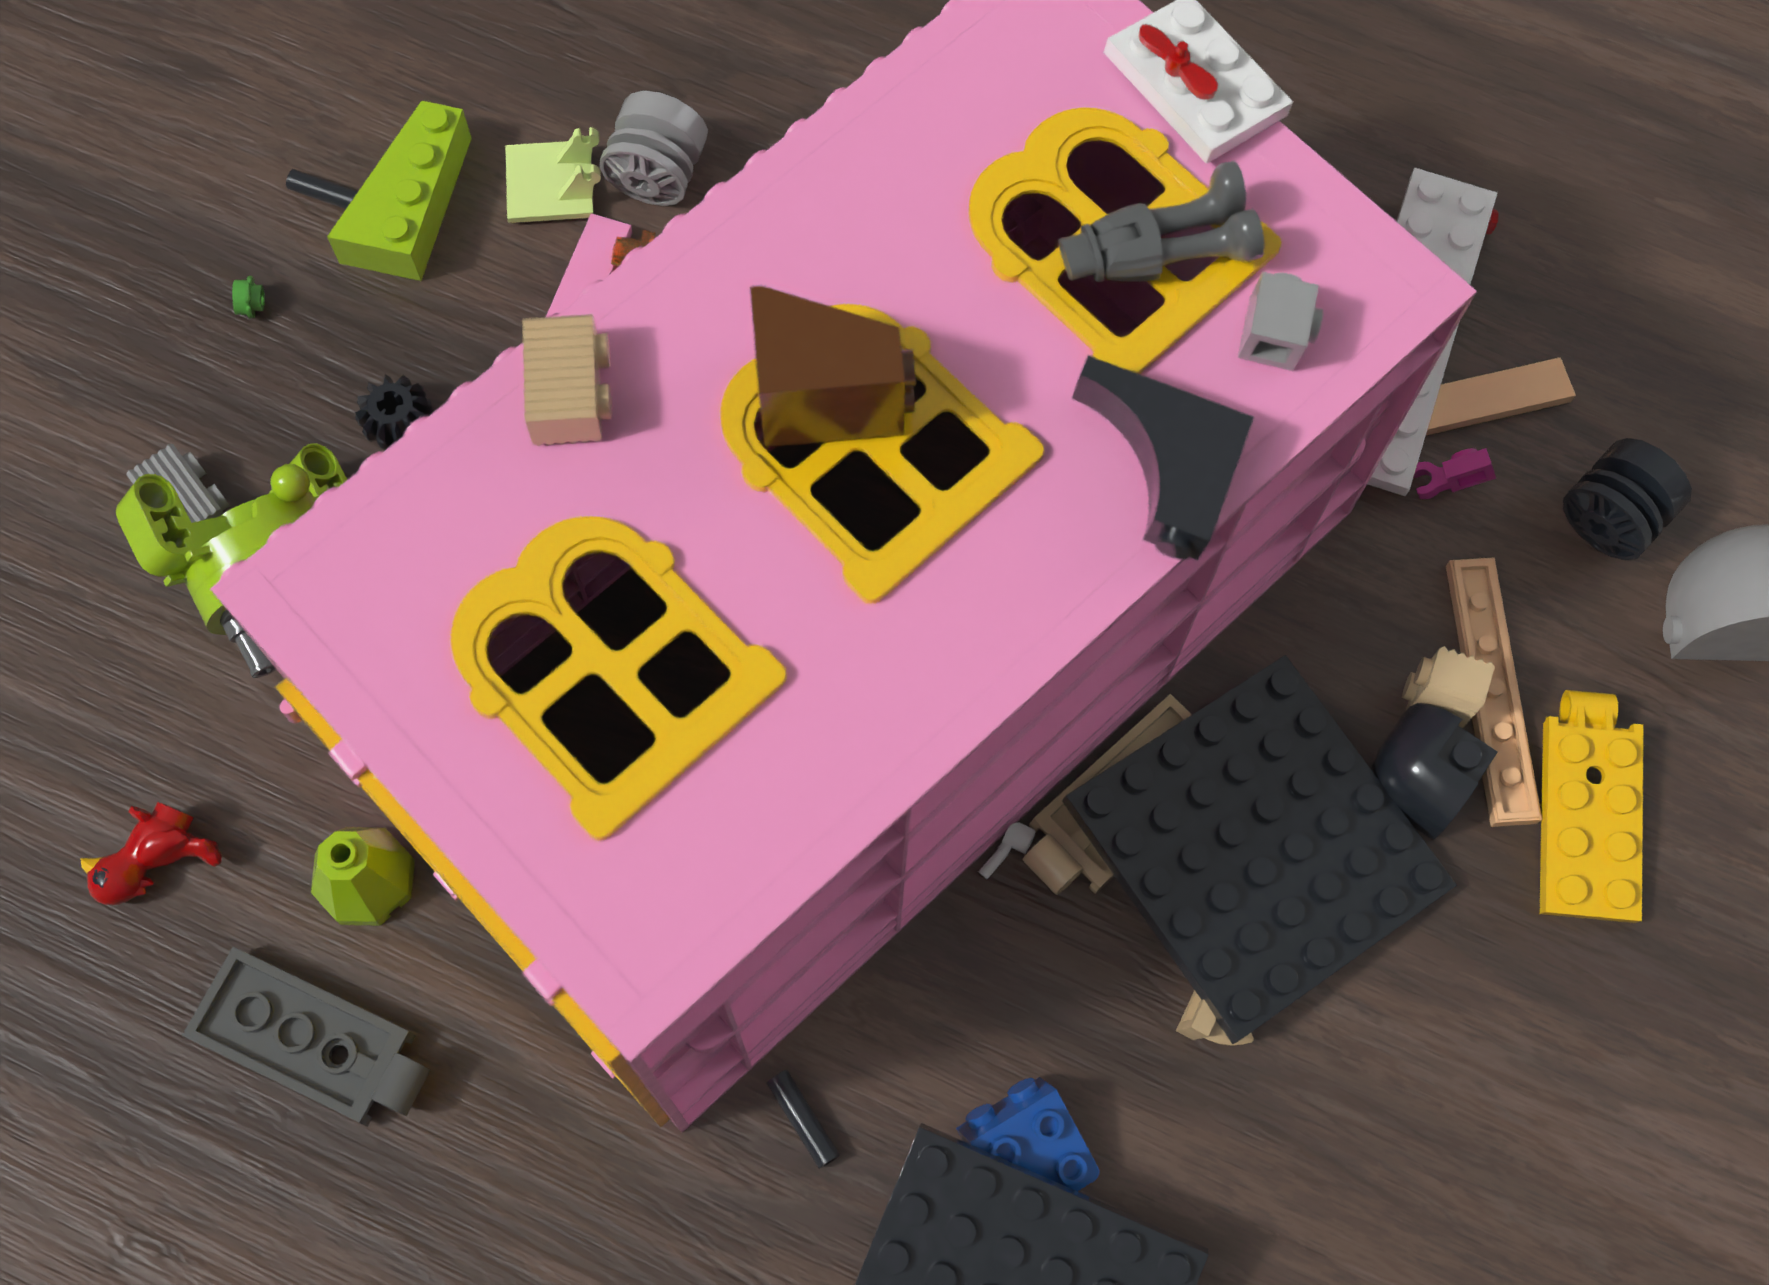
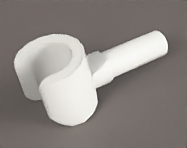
[978,823,1035,879]

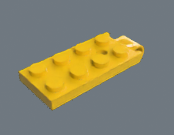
[1540,690,1643,923]

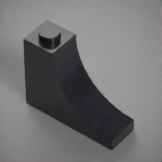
[1071,355,1254,561]

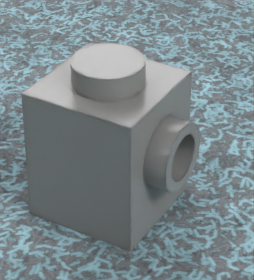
[1237,272,1323,371]

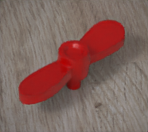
[1138,24,1218,100]

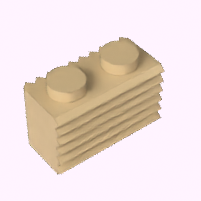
[522,314,612,446]
[1402,646,1495,728]

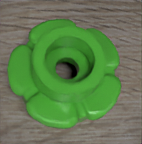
[232,275,265,319]

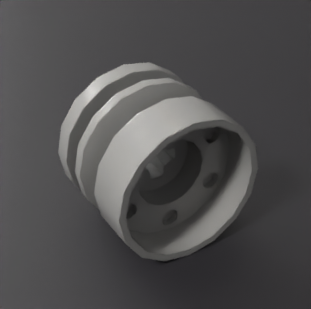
[600,91,708,206]

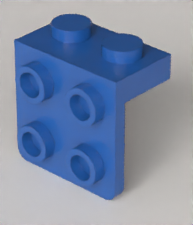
[956,1077,1099,1191]

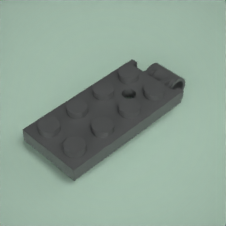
[182,947,431,1127]

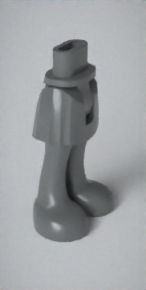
[1058,161,1264,282]

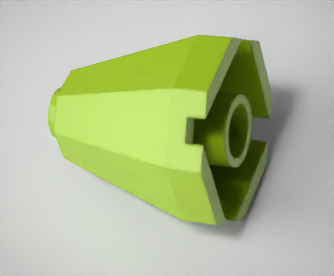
[311,827,415,926]

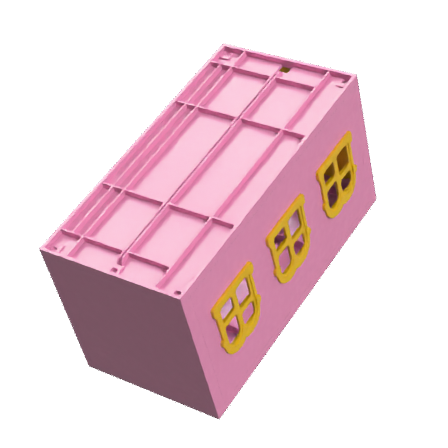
[210,0,1477,1133]

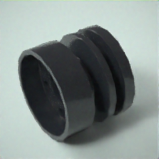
[1563,438,1692,560]

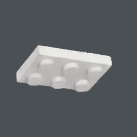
[1104,0,1293,164]

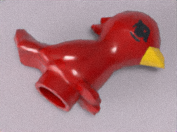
[80,802,222,905]

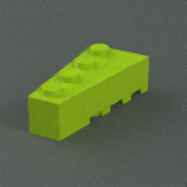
[327,101,472,281]

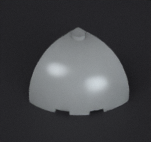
[1663,524,1769,661]

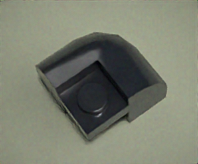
[1372,703,1498,840]

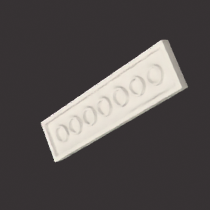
[1367,168,1497,496]

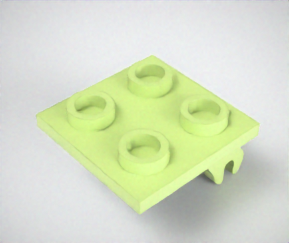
[506,127,601,223]

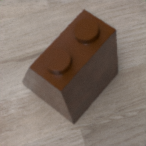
[750,285,916,447]

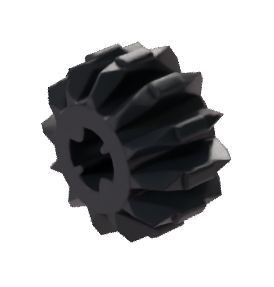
[355,374,434,450]

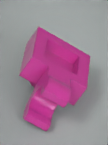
[1414,448,1496,499]

